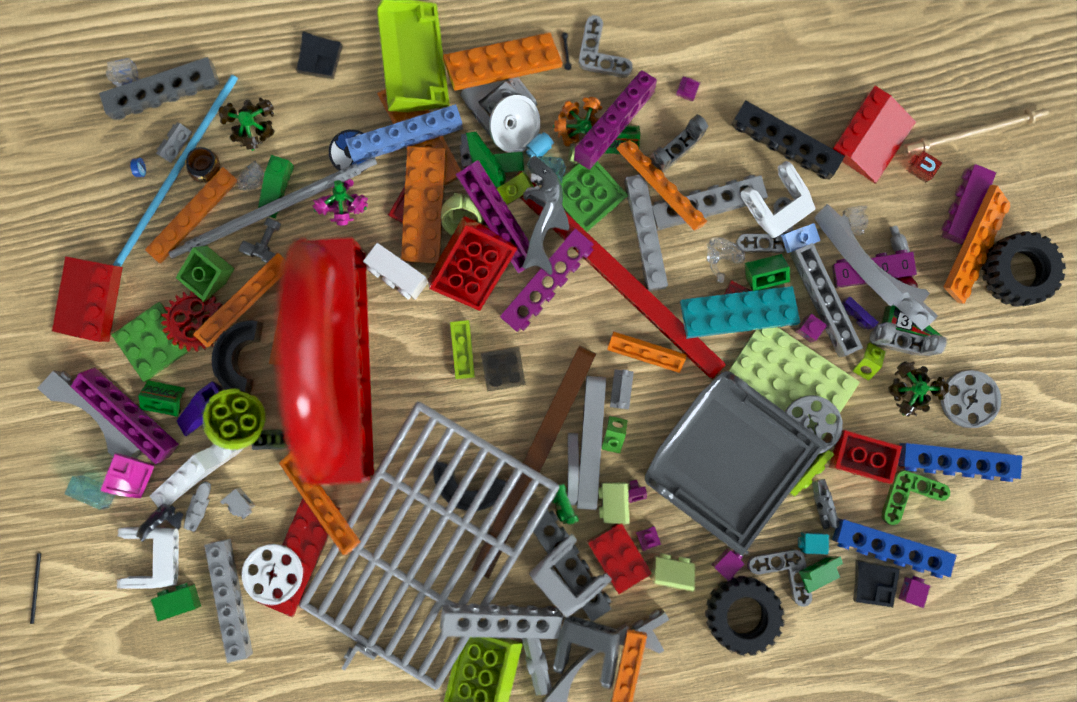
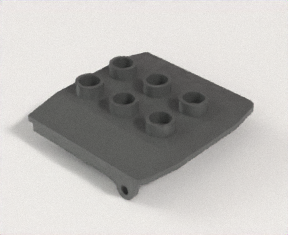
[645,371,827,556]

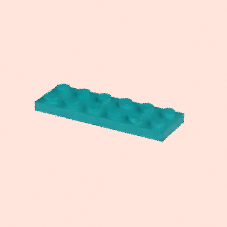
[680,286,800,339]

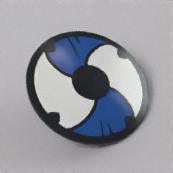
[328,129,368,173]

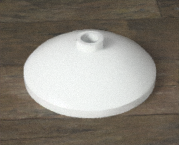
[489,95,540,153]

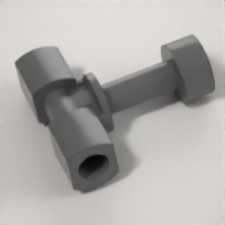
[239,218,281,263]

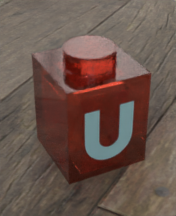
[907,150,942,183]

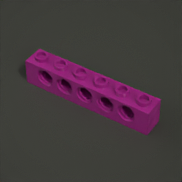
[574,70,657,170]
[456,160,529,274]
[500,229,594,332]
[70,367,179,464]

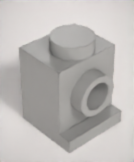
[220,488,255,519]

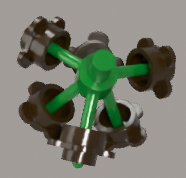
[218,97,275,151]
[888,361,950,417]

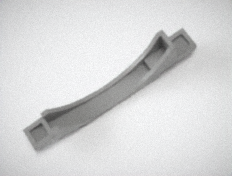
[814,204,938,330]
[542,610,669,702]

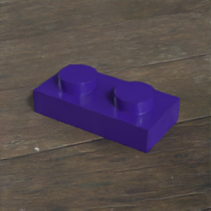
[841,297,879,330]

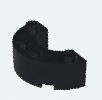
[211,320,263,395]
[433,460,507,511]

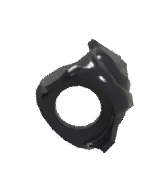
[136,504,183,542]

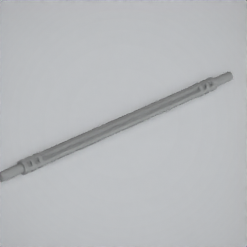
[169,157,378,259]

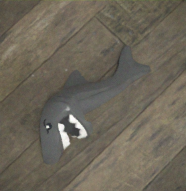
[523,156,569,275]

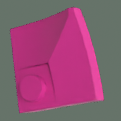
[100,452,155,498]

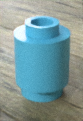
[526,132,554,159]

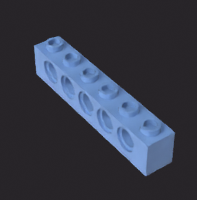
[345,104,463,164]

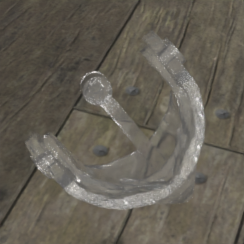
[707,237,745,283]

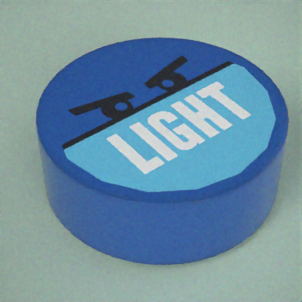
[130,158,146,178]

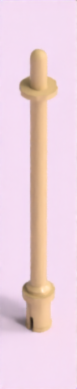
[903,108,1049,156]

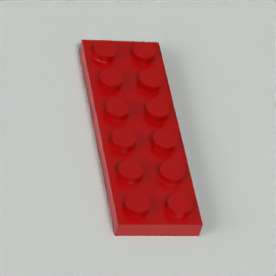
[257,498,341,617]

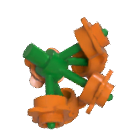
[553,97,603,147]

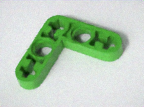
[881,470,950,525]

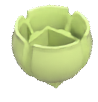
[441,193,484,235]

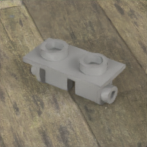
[480,80,520,115]
[156,122,192,163]
[610,369,634,410]

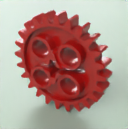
[161,291,222,352]

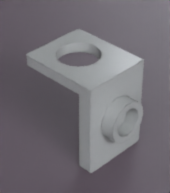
[341,643,377,671]

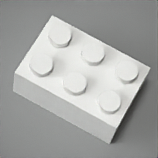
[363,243,428,300]

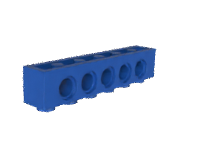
[898,443,1023,482]
[832,518,957,579]

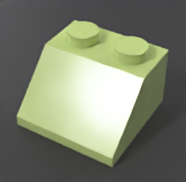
[598,482,629,524]
[650,553,695,591]

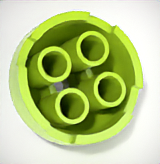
[203,389,266,450]

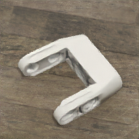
[741,161,815,238]
[117,527,179,589]

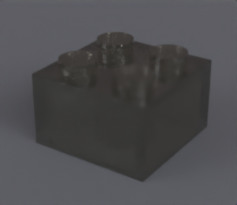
[481,347,526,393]

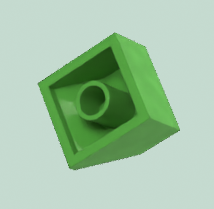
[176,246,235,301]

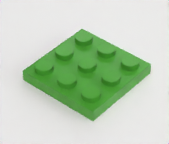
[560,161,628,232]
[111,302,193,382]

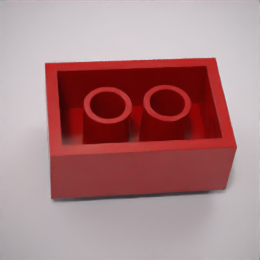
[829,430,902,484]
[587,523,652,594]

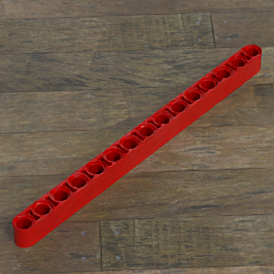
[515,171,726,379]

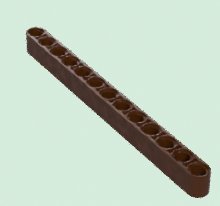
[471,345,597,579]

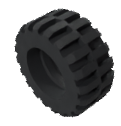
[982,231,1066,307]
[705,576,785,656]

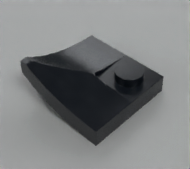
[296,31,343,80]
[853,560,900,608]

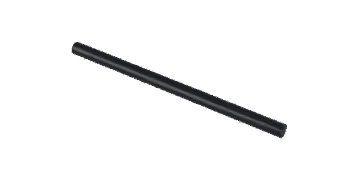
[30,553,41,624]

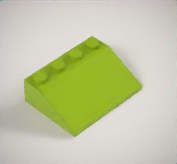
[444,637,523,702]

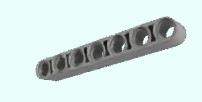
[577,376,606,510]

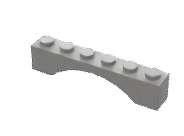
[624,174,668,291]
[38,371,141,458]

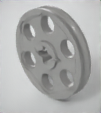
[941,370,1001,428]
[785,395,843,453]

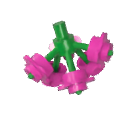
[312,179,368,226]

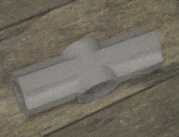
[522,638,552,695]

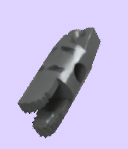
[812,479,840,529]

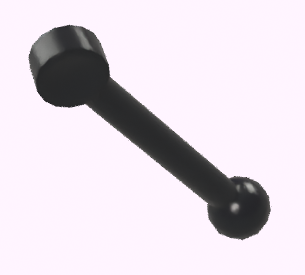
[561,32,572,71]

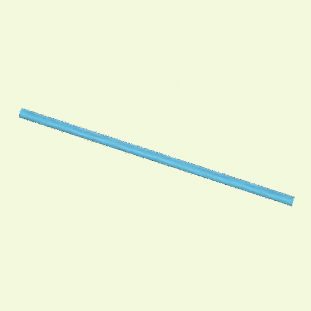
[113,74,238,267]

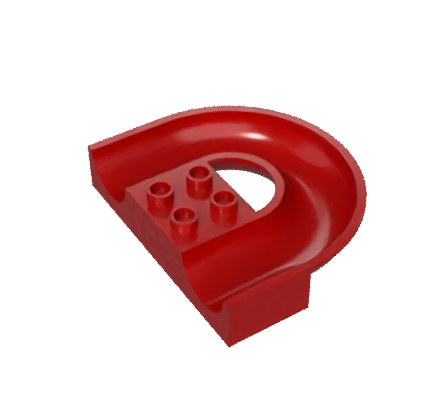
[278,238,375,485]

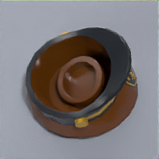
[185,147,220,182]

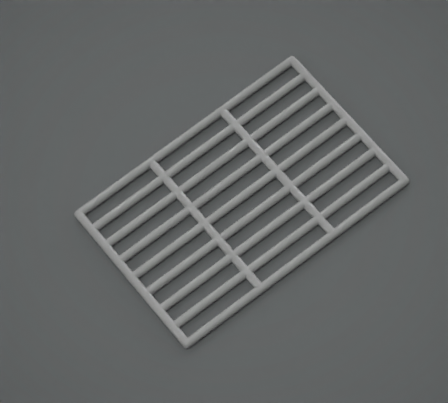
[299,402,559,690]

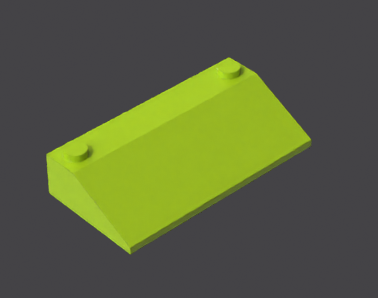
[377,0,450,112]

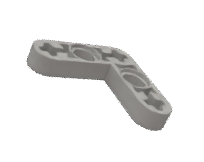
[579,15,632,78]
[736,197,793,253]
[567,433,579,505]
[747,549,812,607]

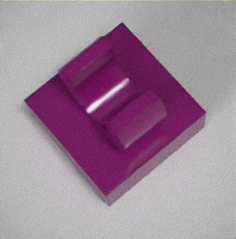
[676,76,700,102]
[628,479,647,503]
[636,526,661,551]

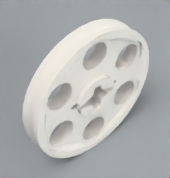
[242,544,303,605]

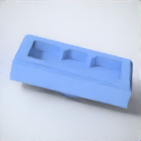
[781,223,821,253]

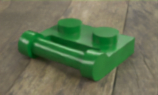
[551,484,579,525]

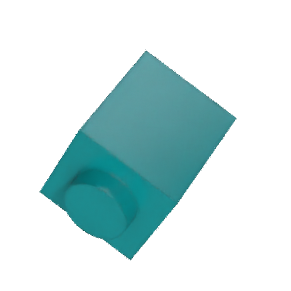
[798,532,829,554]

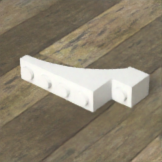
[150,444,244,507]

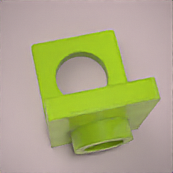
[853,342,886,381]

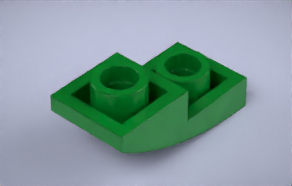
[493,151,524,172]

